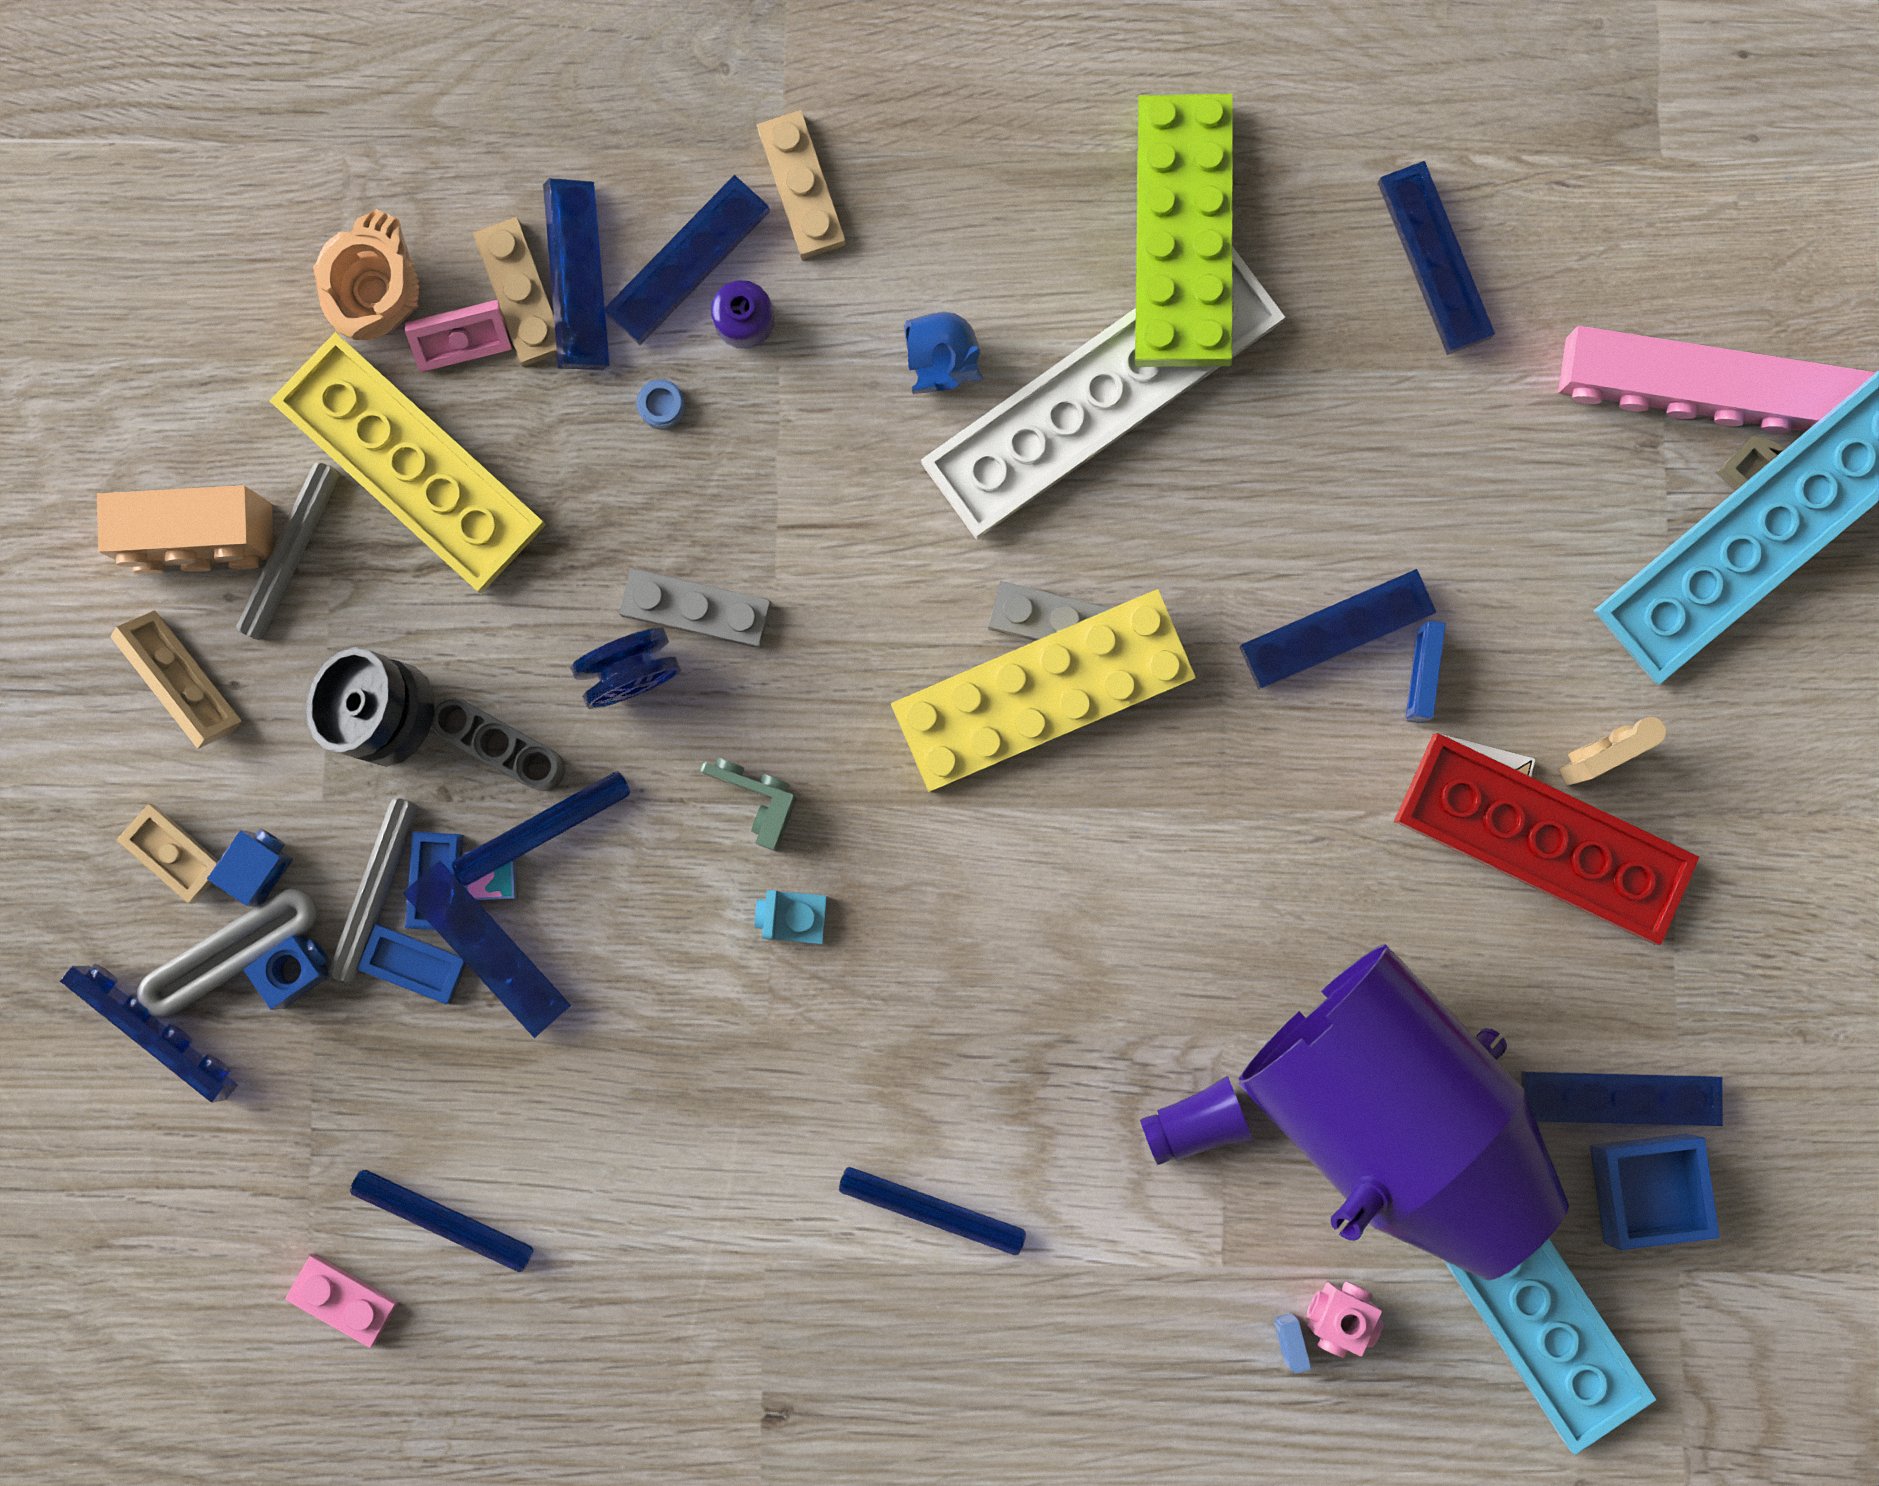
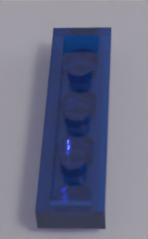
[1378,161,1495,355]
[603,174,770,346]
[543,178,610,370]
[1239,569,1437,690]
[402,860,571,1038]
[60,964,238,1103]
[1521,1071,1723,1126]

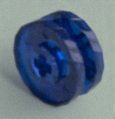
[570,628,682,709]

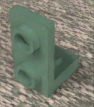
[700,758,797,852]

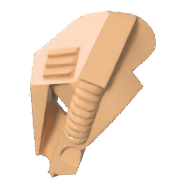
[313,209,419,340]

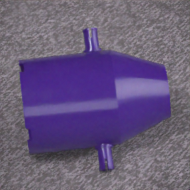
[1238,944,1569,1281]

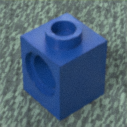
[207,829,293,907]
[243,935,330,1010]

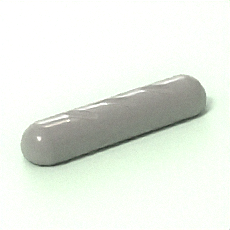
[137,889,317,1018]

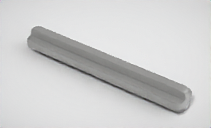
[236,462,340,640]
[328,798,418,983]

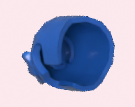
[904,311,983,394]

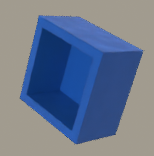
[1590,1133,1720,1250]

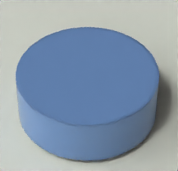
[637,379,686,430]

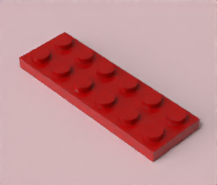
[1394,733,1699,945]

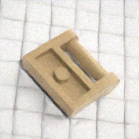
[1558,717,1666,786]

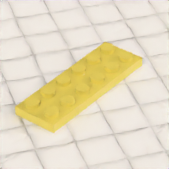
[270,332,546,594]
[890,589,1196,792]

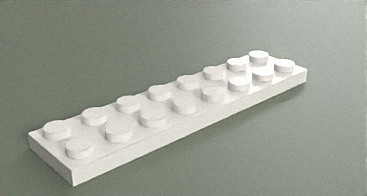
[921,246,1286,540]

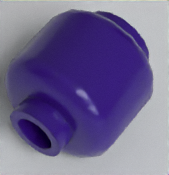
[711,280,775,349]

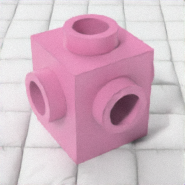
[1307,1281,1383,1358]

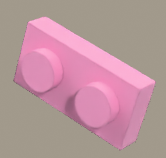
[405,300,512,372]
[285,1254,399,1348]

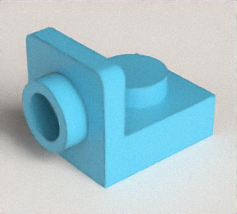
[755,890,828,944]

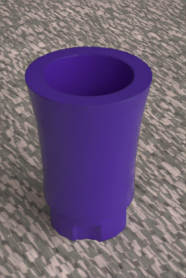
[1140,1075,1253,1165]

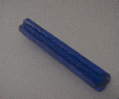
[452,771,631,886]
[839,1167,1026,1256]
[350,1170,534,1272]

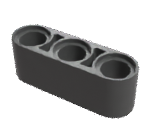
[431,697,565,791]

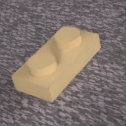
[116,804,219,904]

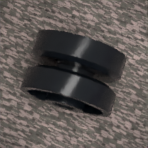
[306,647,434,767]

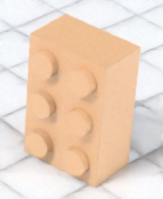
[97,485,274,575]

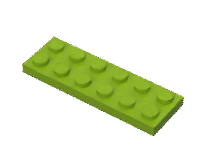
[1135,93,1233,367]

